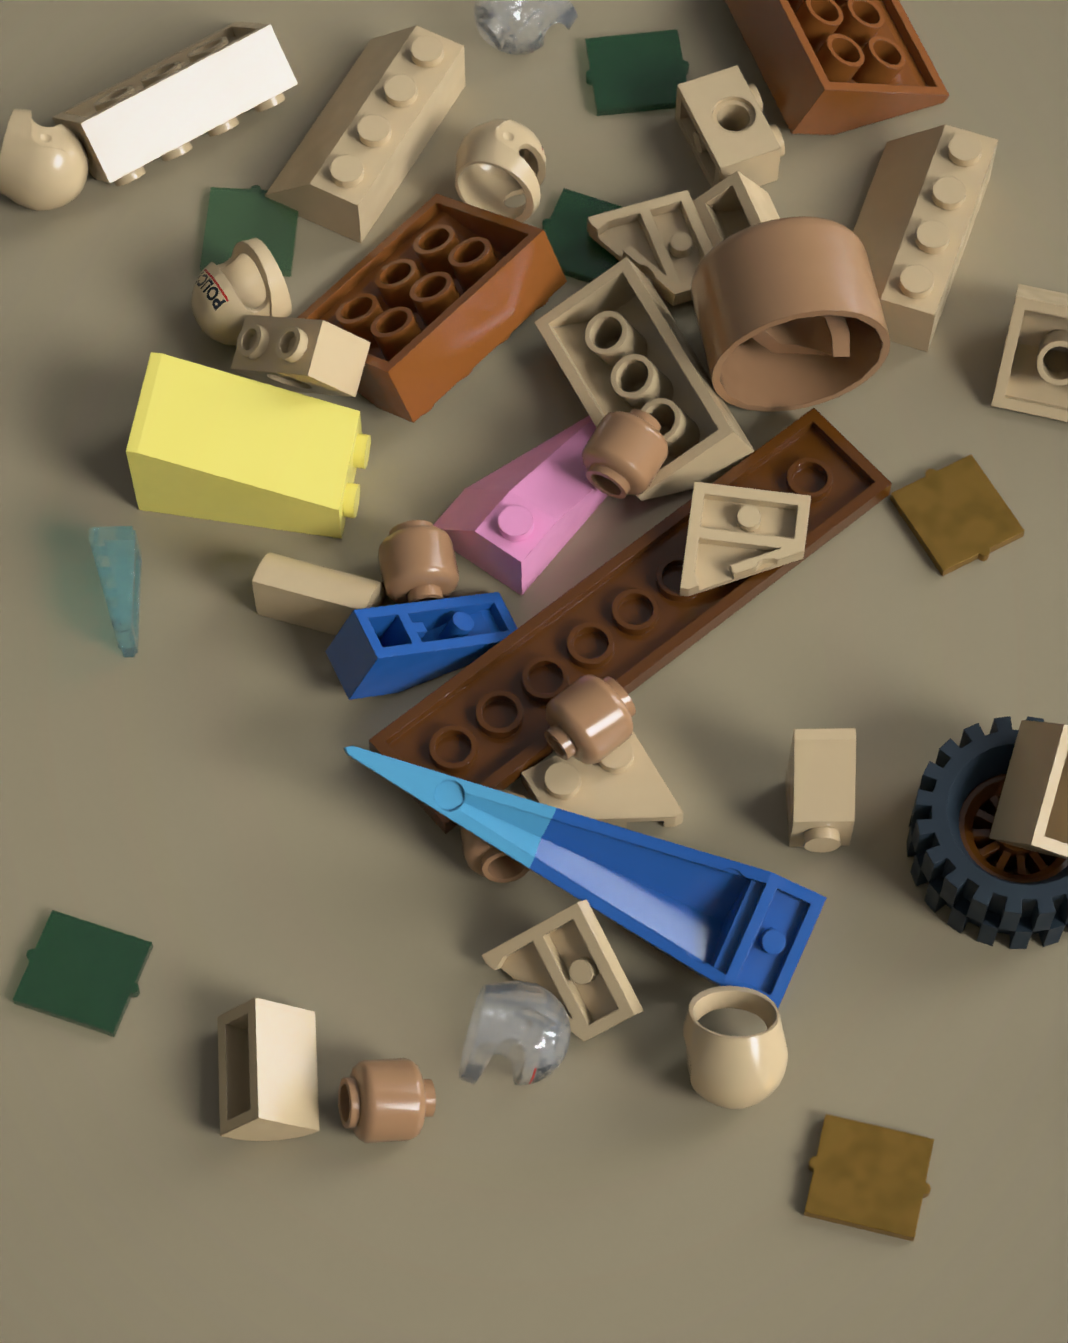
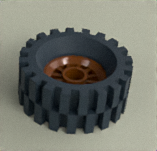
[906,716,1068,949]

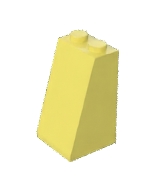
[126,352,371,539]

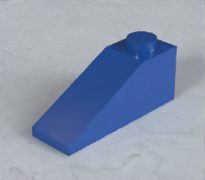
[325,592,518,700]

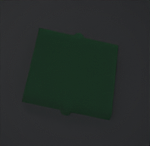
[585,29,689,116]
[200,185,299,277]
[542,188,622,283]
[12,910,153,1037]

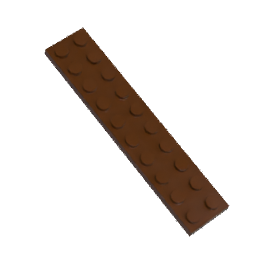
[369,408,892,834]

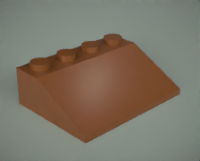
[725,0,950,135]
[297,193,567,423]

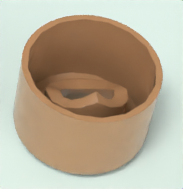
[691,216,890,412]

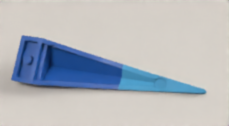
[344,746,827,1009]

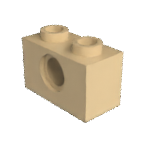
[675,65,785,188]
[231,315,371,397]

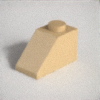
[785,728,856,853]

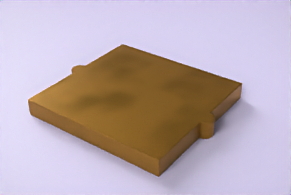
[890,454,1025,576]
[804,1114,934,1241]

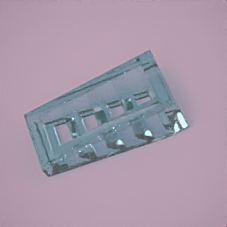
[89,526,142,658]

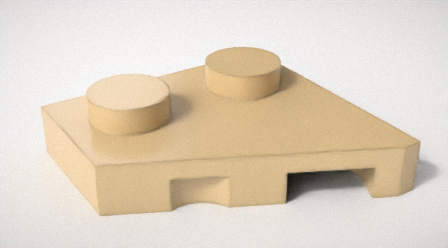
[587,190,713,306]
[680,481,811,596]
[521,731,683,828]
[481,899,644,1041]

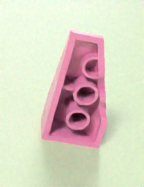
[433,416,608,596]

